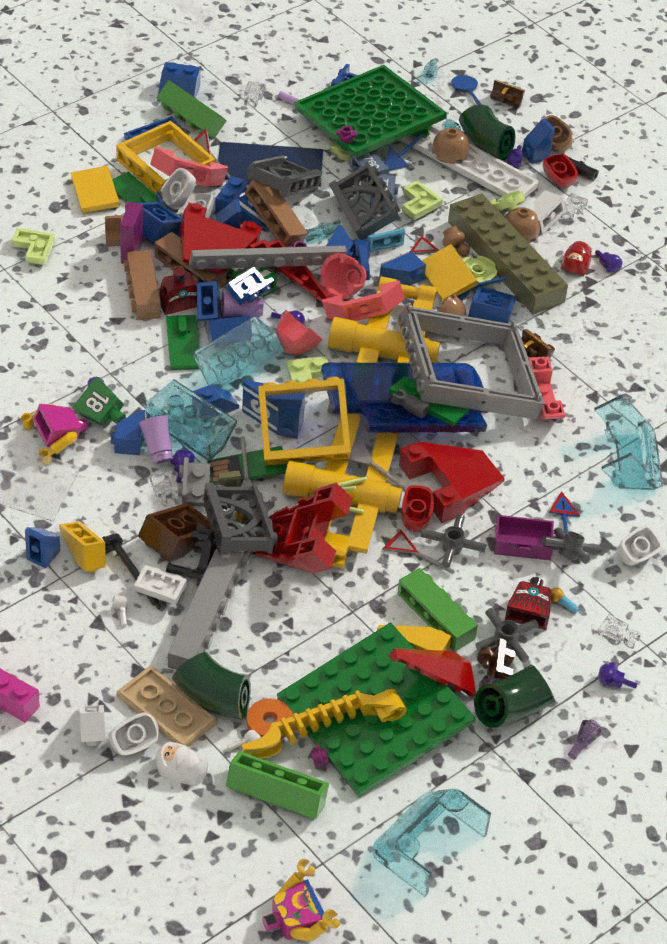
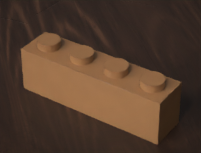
[245,179,308,247]
[155,232,226,290]
[123,250,161,320]

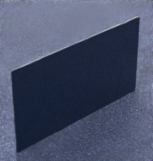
[218,142,323,186]

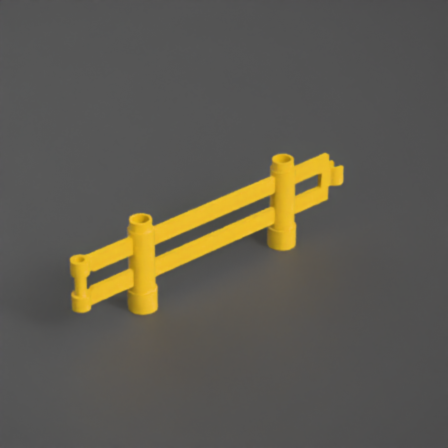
[283,276,440,568]

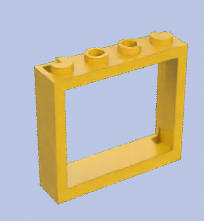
[116,121,216,199]
[258,377,351,466]

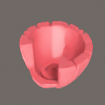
[320,253,367,299]
[275,310,323,355]

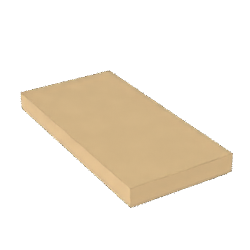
[117,665,217,747]

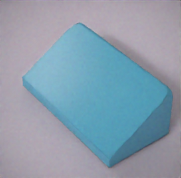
[365,228,405,252]

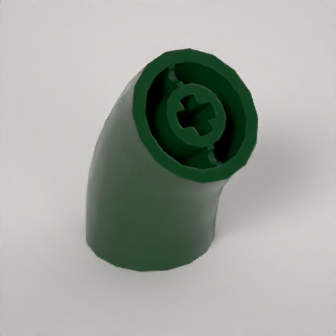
[459,104,516,160]
[172,652,251,720]
[474,664,555,728]

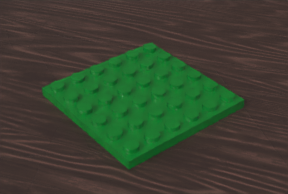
[294,65,447,158]
[277,622,475,798]

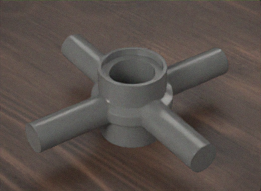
[420,514,487,568]
[541,527,602,564]
[475,608,538,663]

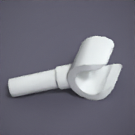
[113,595,127,627]
[227,730,261,751]

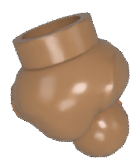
[443,226,470,256]

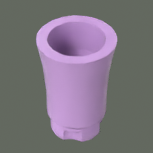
[221,291,264,319]
[139,416,173,464]

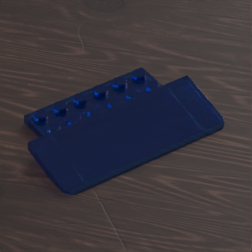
[321,362,488,434]

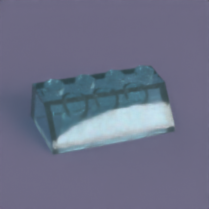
[192,316,284,388]
[145,379,237,460]

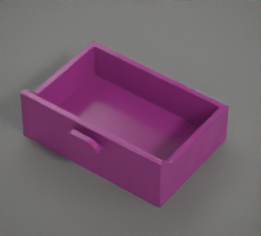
[120,201,143,264]
[494,515,554,561]

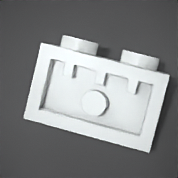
[134,565,187,605]

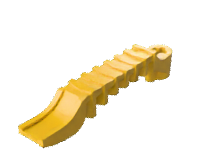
[241,689,407,759]

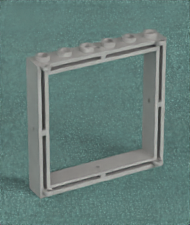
[398,304,544,419]

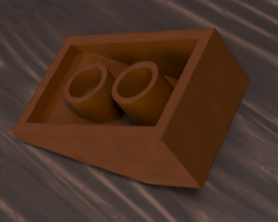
[138,503,211,561]

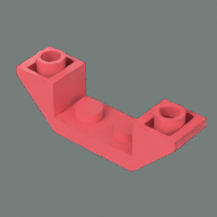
[150,146,228,187]
[322,280,405,321]
[528,357,565,419]

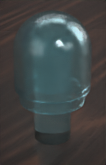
[423,59,438,81]
[442,119,464,133]

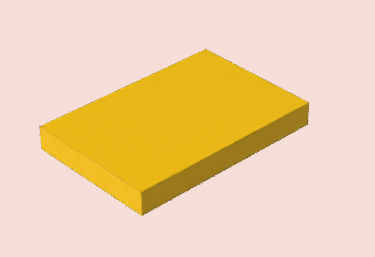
[71,166,120,214]
[422,244,478,302]

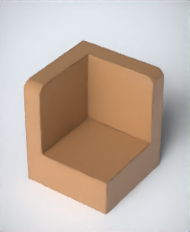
[105,215,124,247]

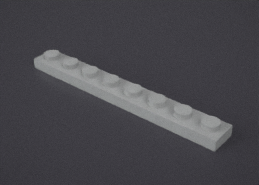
[189,246,347,270]

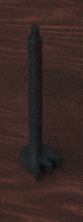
[102,533,161,609]

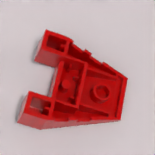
[179,202,262,274]
[399,442,505,523]
[253,483,353,574]

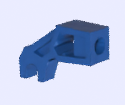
[353,240,370,280]

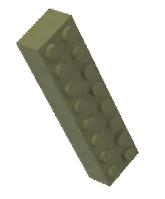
[448,193,568,315]

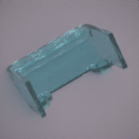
[594,394,663,490]
[373,789,491,897]

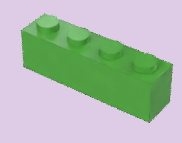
[156,80,227,139]
[397,568,478,651]
[226,751,329,819]

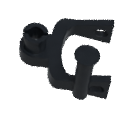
[166,529,217,580]

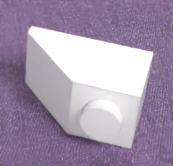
[534,190,566,234]
[80,705,105,746]

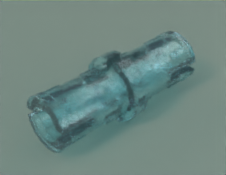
[305,220,342,242]

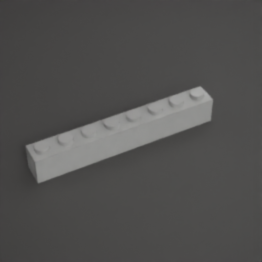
[168,523,250,670]

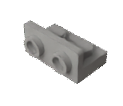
[178,457,210,506]

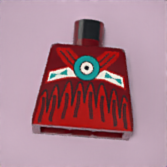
[159,268,197,315]
[505,577,551,630]

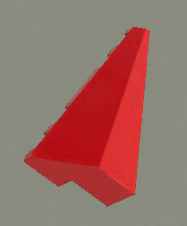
[249,238,330,302]
[389,649,476,698]

